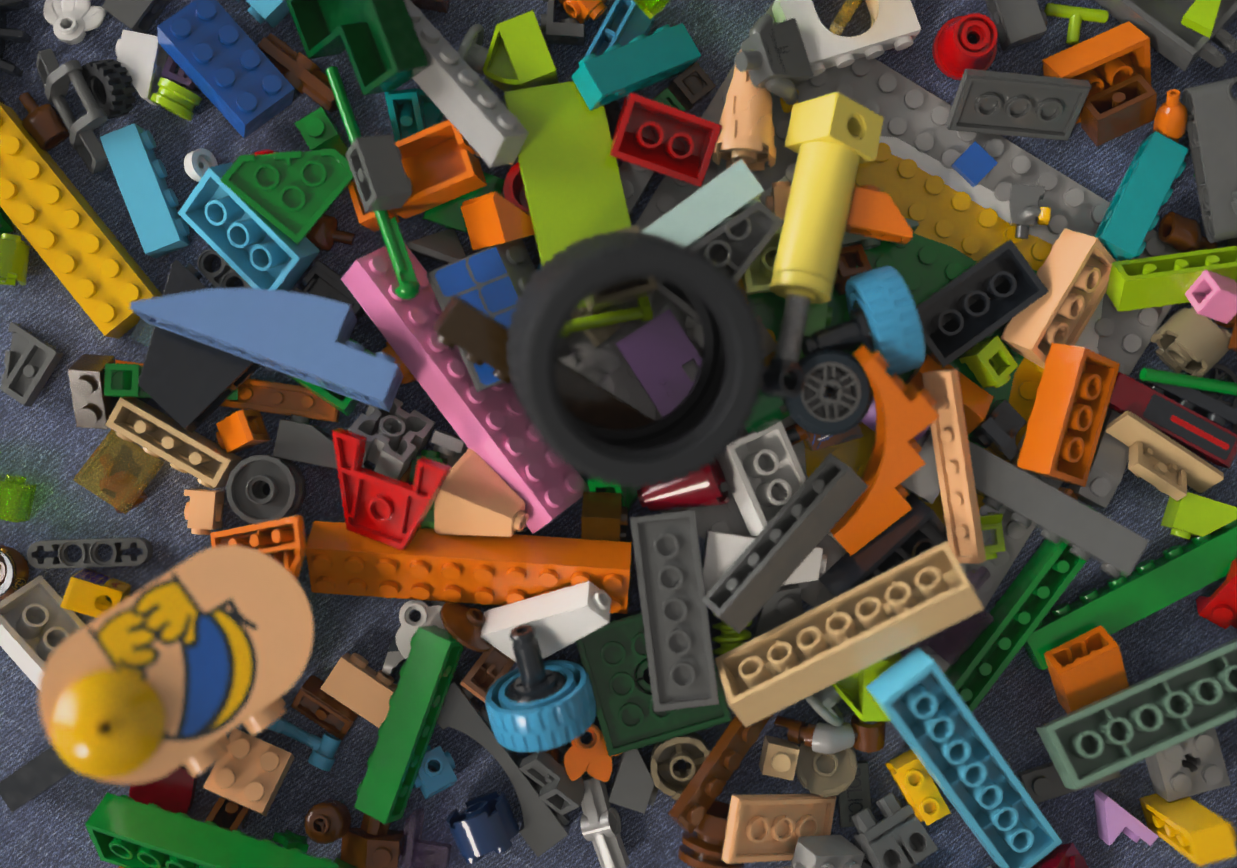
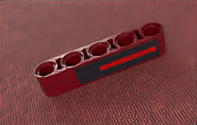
[1108,372,1237,468]

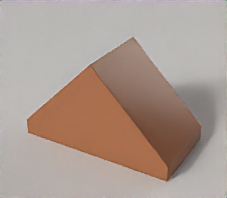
[460,646,515,703]

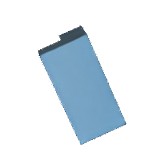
[584,0,655,57]

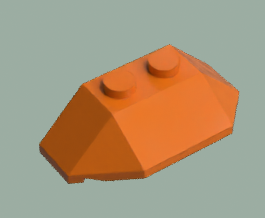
[210,515,307,581]

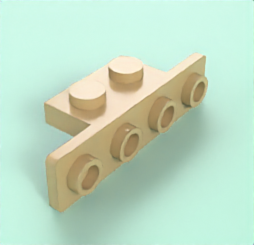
[1106,411,1224,501]

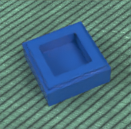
[951,141,998,187]

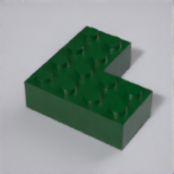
[286,0,429,96]

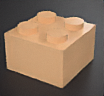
[203,728,295,816]

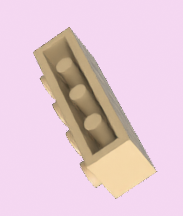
[105,397,242,489]

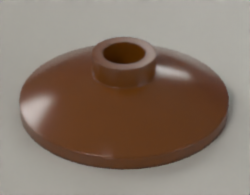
[440,602,492,652]

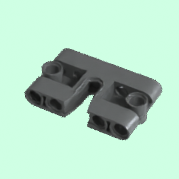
[1182,77,1237,243]

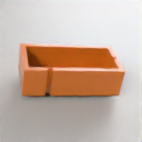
[348,120,487,232]

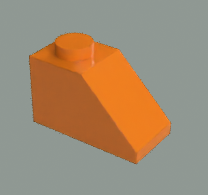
[845,185,913,245]
[216,409,271,453]

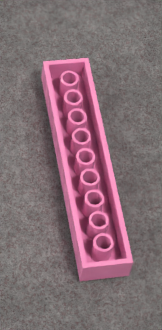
[341,242,590,534]

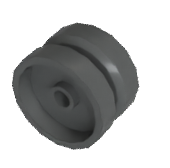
[226,455,306,524]

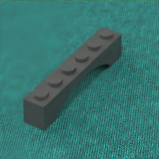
[437,677,570,857]

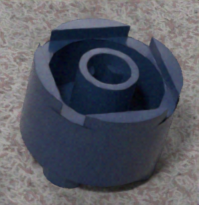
[446,791,520,864]

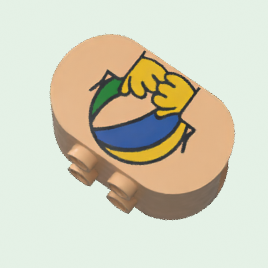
[38,545,314,784]

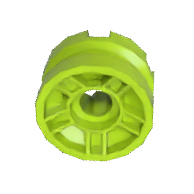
[150,77,202,121]

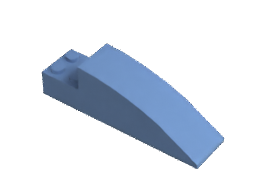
[129,288,403,412]

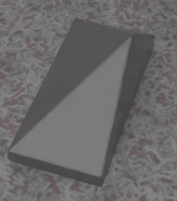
[407,229,467,265]

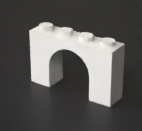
[772,0,921,77]

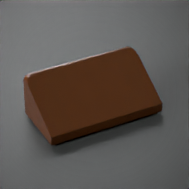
[291,675,359,740]

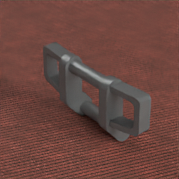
[36,48,108,174]

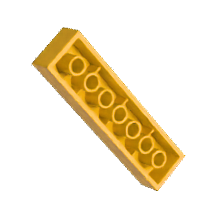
[0,102,163,339]

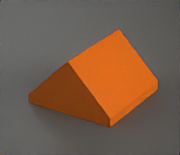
[461,192,535,250]

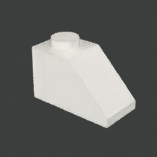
[115,30,169,106]

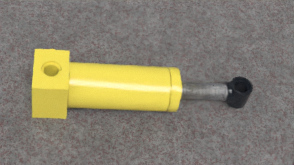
[760,92,884,398]

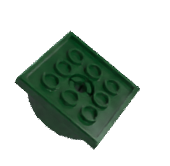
[576,610,732,757]

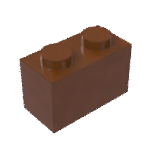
[1081,74,1157,146]

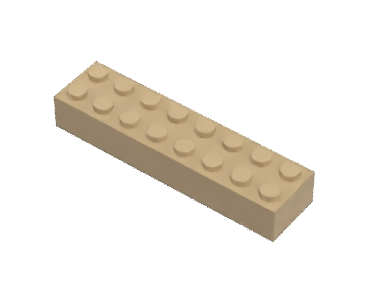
[715,541,984,727]

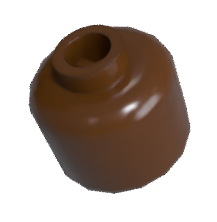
[304,799,351,844]

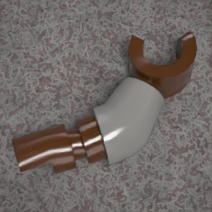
[774,714,886,754]

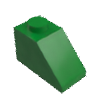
[295,107,349,160]

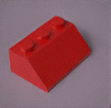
[609,92,722,188]

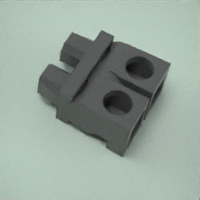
[852,792,938,868]

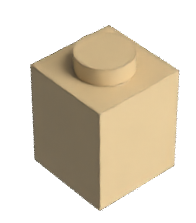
[759,735,800,781]

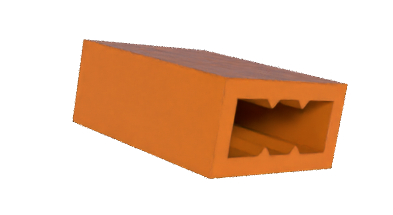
[1044,625,1129,714]

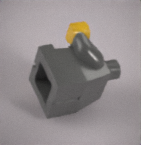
[1009,184,1051,239]

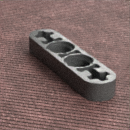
[27,537,153,569]

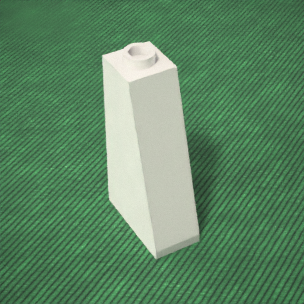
[702,529,827,595]
[480,581,611,663]

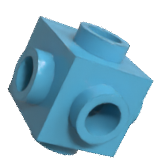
[413,745,458,800]

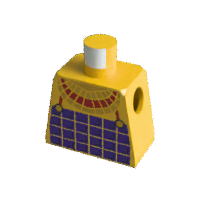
[60,568,131,618]

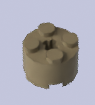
[1150,306,1231,377]
[650,732,711,800]

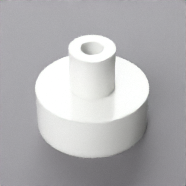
[184,148,218,182]

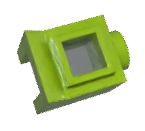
[980,512,1006,560]

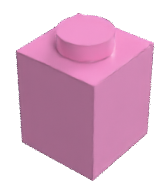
[1185,269,1237,324]

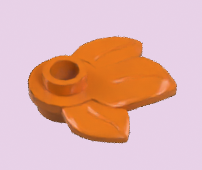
[564,723,622,782]

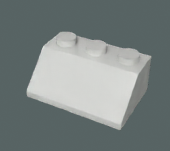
[717,421,807,536]
[0,575,86,689]

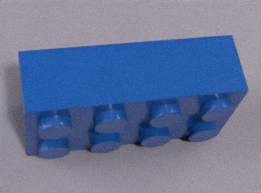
[157,0,295,139]

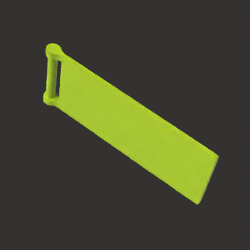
[504,81,653,338]

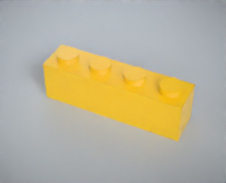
[1139,794,1237,866]

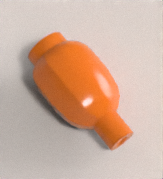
[1153,89,1188,143]

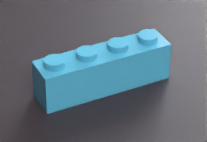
[100,123,190,258]

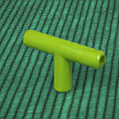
[1044,3,1109,45]

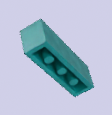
[571,23,701,111]
[1093,131,1189,262]

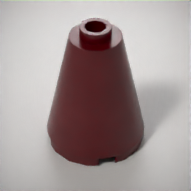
[637,457,729,511]

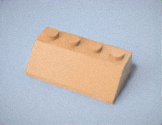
[1000,228,1116,369]

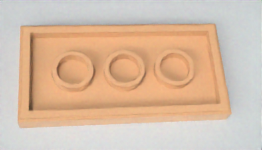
[722,794,836,864]

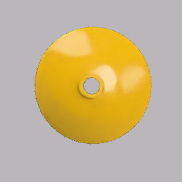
[53,670,166,778]

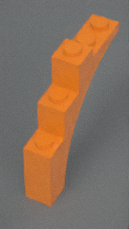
[830,345,940,556]

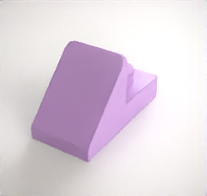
[1094,789,1159,846]

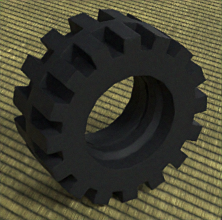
[82,59,136,119]

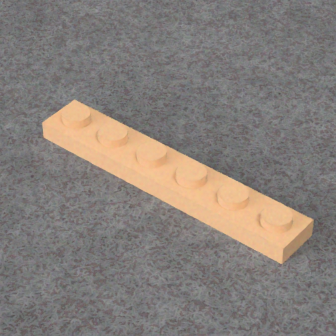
[922,369,986,564]

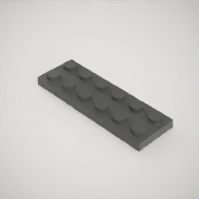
[630,510,719,712]

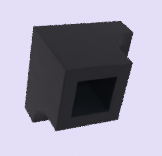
[973,399,1027,461]

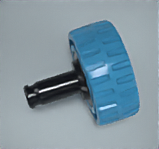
[801,266,925,377]
[485,625,596,752]

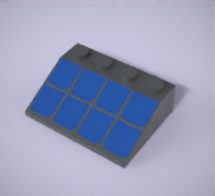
[426,238,572,392]

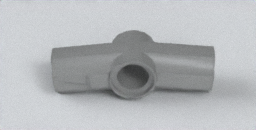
[580,775,630,868]

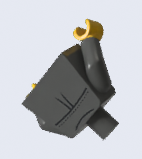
[735,14,814,113]

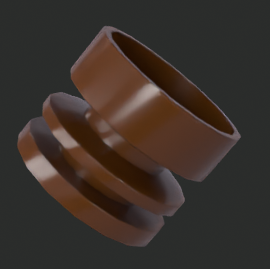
[678,800,744,868]

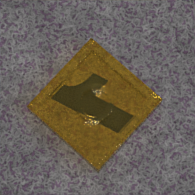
[73,429,164,515]

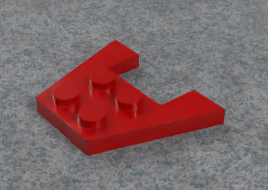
[332,428,452,550]

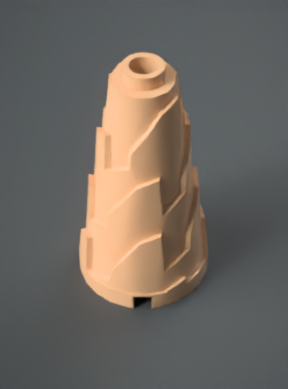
[712,50,777,172]

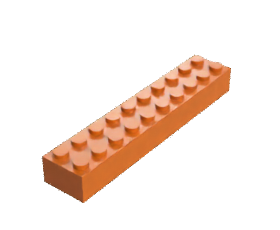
[306,521,632,614]

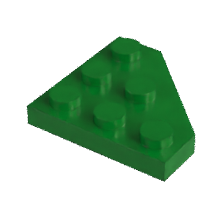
[219,148,354,245]

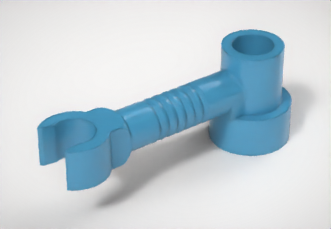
[266,717,341,771]

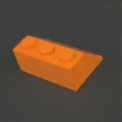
[1042,21,1151,125]

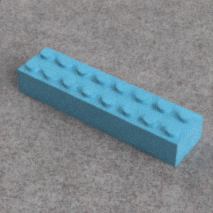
[866,646,1062,868]

